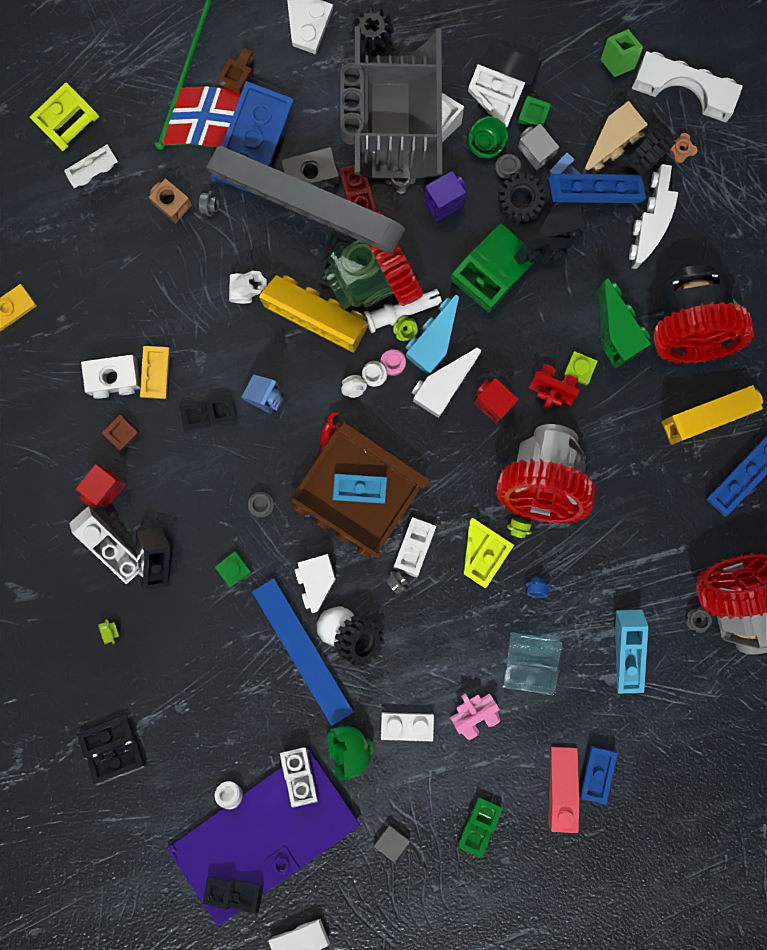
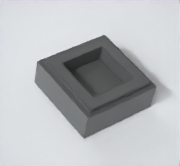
[374,824,410,863]

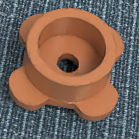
[670,133,697,163]

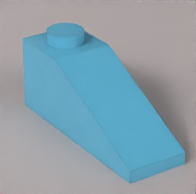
[615,610,648,694]

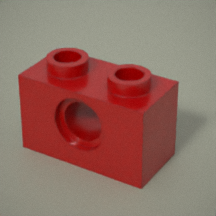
[474,378,519,424]
[76,464,127,508]

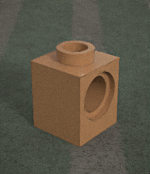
[149,178,192,224]

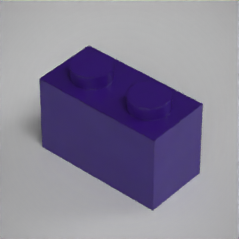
[424,171,467,222]

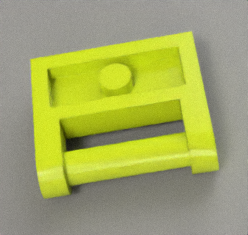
[30,83,99,151]

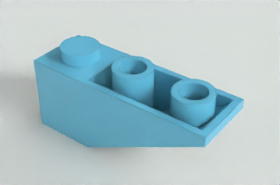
[406,295,459,376]

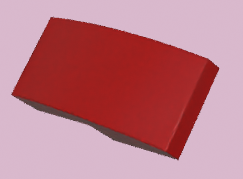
[339,165,377,212]

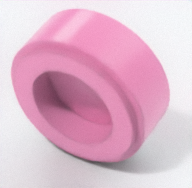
[380,349,406,376]

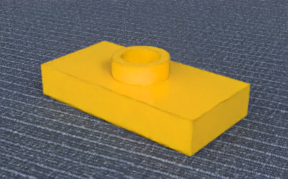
[0,284,37,332]
[140,346,170,399]

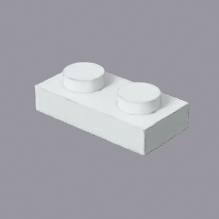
[64,145,118,188]
[381,712,434,741]

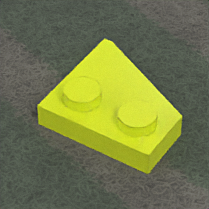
[464,518,514,588]

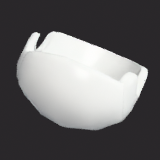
[316,607,354,646]

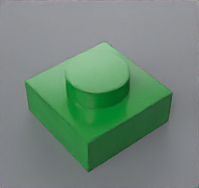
[518,96,551,128]
[215,551,251,588]

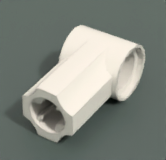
[229,271,267,304]

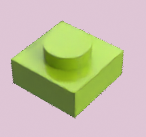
[563,351,598,386]

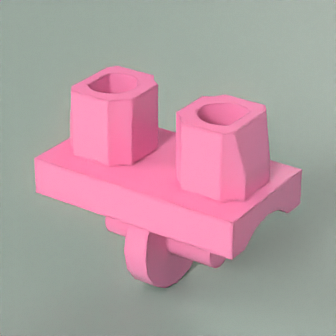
[450,693,501,740]

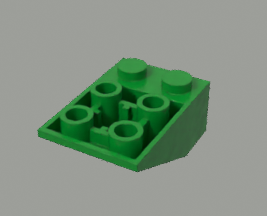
[451,223,533,313]
[597,279,651,369]

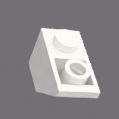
[295,554,336,613]

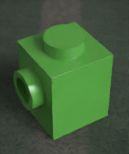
[601,29,643,77]

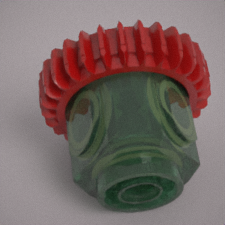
[323,211,423,309]

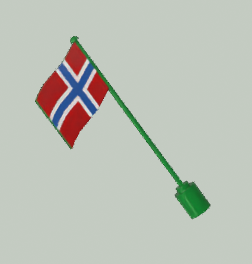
[155,0,242,150]

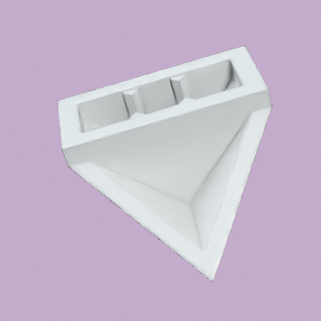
[442,93,464,142]

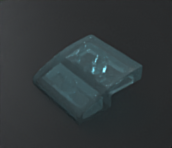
[503,632,563,695]

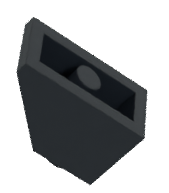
[136,527,170,590]

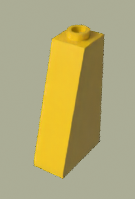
[661,385,763,445]

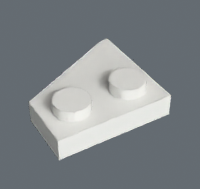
[287,0,333,54]
[468,65,525,129]

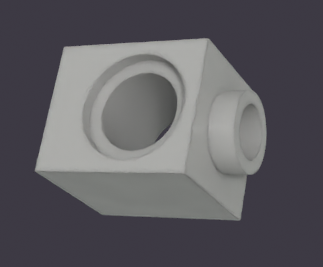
[518,124,559,170]

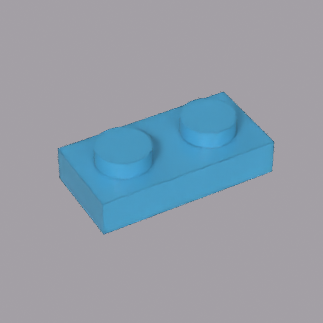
[332,474,387,503]

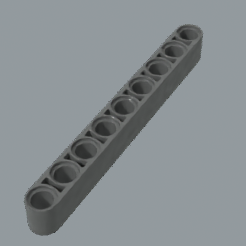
[205,145,406,254]

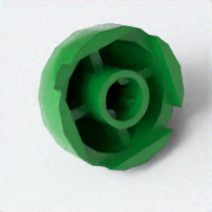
[327,726,373,781]

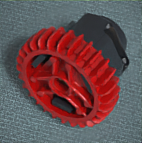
[654,265,754,365]

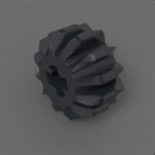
[351,6,394,54]

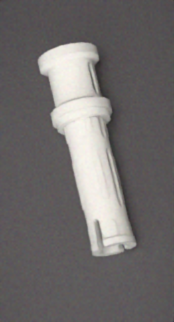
[364,289,442,333]

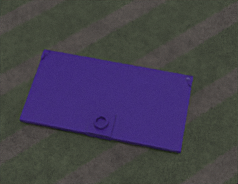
[167,748,360,926]

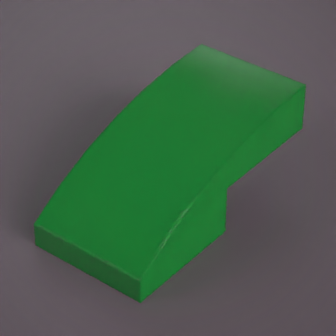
[457,798,503,858]

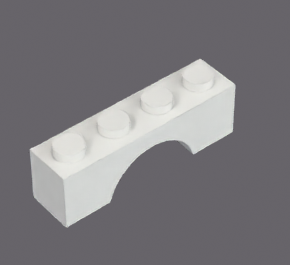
[632,51,743,122]

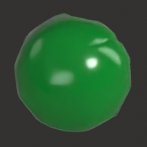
[467,116,508,159]

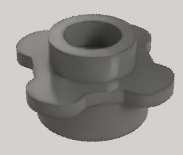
[386,167,416,194]

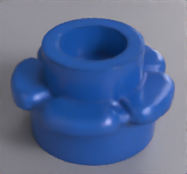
[526,578,551,598]

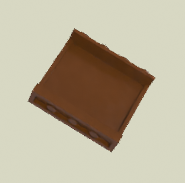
[289,422,430,558]

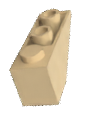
[582,101,648,174]

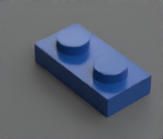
[579,746,618,805]

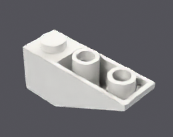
[69,506,139,584]

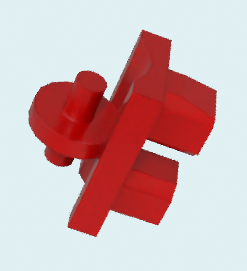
[529,364,580,409]

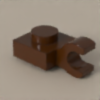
[217,47,254,94]

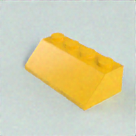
[259,275,368,353]

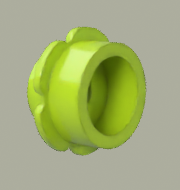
[393,316,418,341]
[507,518,532,538]
[98,619,119,644]

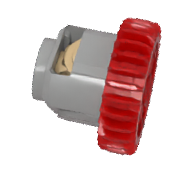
[497,424,595,525]
[696,552,767,654]

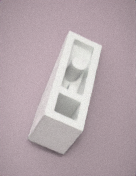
[412,348,482,418]

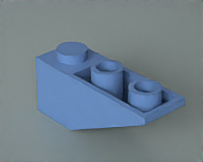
[241,375,284,414]

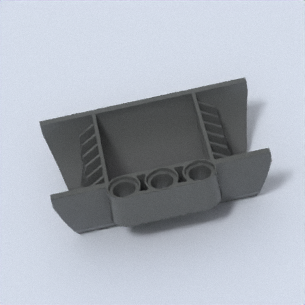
[340,27,442,179]

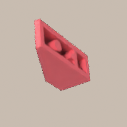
[548,747,579,833]

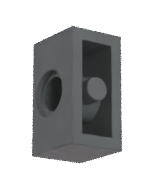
[281,147,339,191]

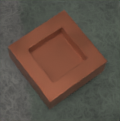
[102,415,140,452]

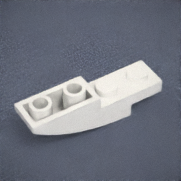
[629,164,678,269]

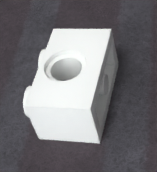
[81,355,141,399]

